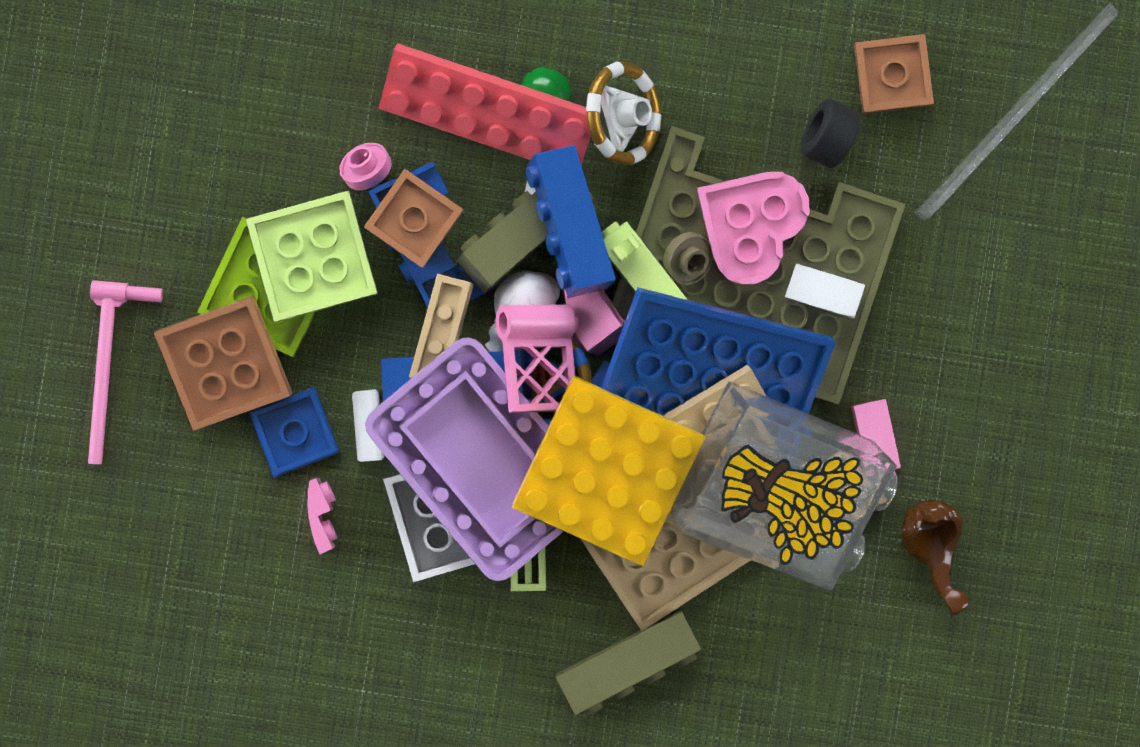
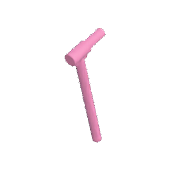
[88,280,163,464]

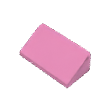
[851,399,901,475]

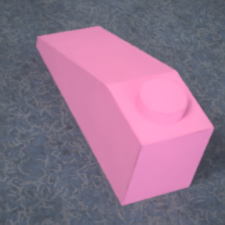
[564,289,625,356]

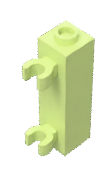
[602,221,687,300]

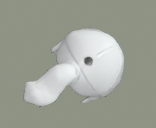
[485,270,560,352]

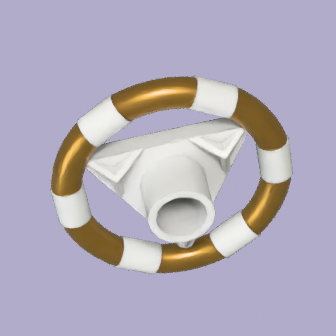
[586,62,662,165]

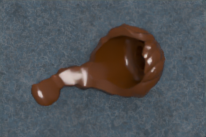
[900,500,969,615]

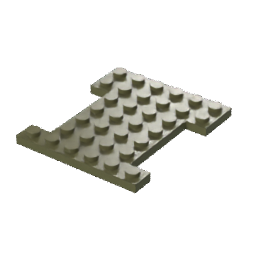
[612,126,906,405]

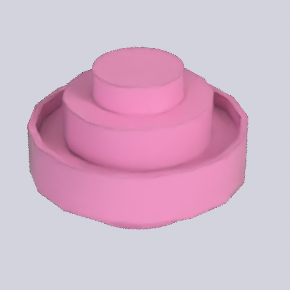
[340,143,392,190]

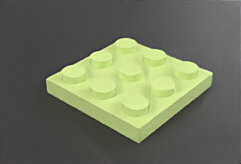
[246,191,378,322]

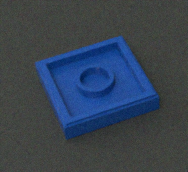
[249,387,340,478]

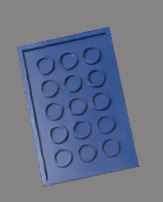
[601,287,836,461]

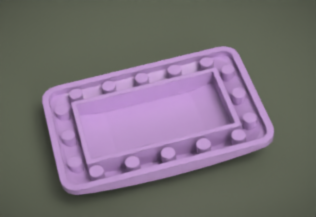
[365,338,563,581]

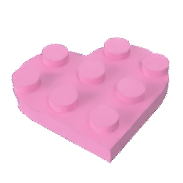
[697,172,810,285]

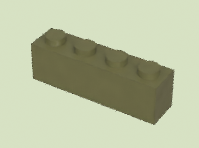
[457,191,594,294]
[556,609,701,716]

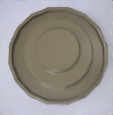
[663,232,714,285]

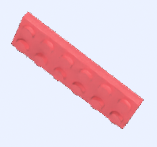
[378,43,591,166]

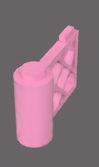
[495,304,579,413]

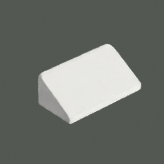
[352,389,385,462]

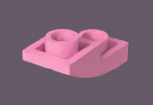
[308,478,337,554]

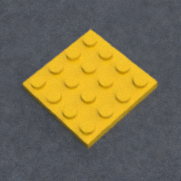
[512,375,705,566]

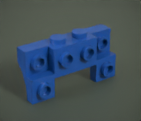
[368,161,497,307]

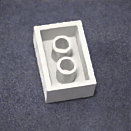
[383,474,475,582]

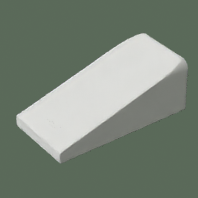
[785,264,865,319]

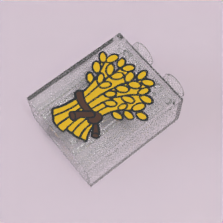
[669,381,898,591]

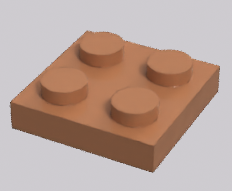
[854,34,934,114]
[364,169,464,268]

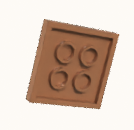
[154,295,293,431]

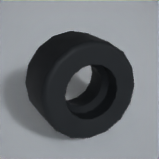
[800,98,860,168]

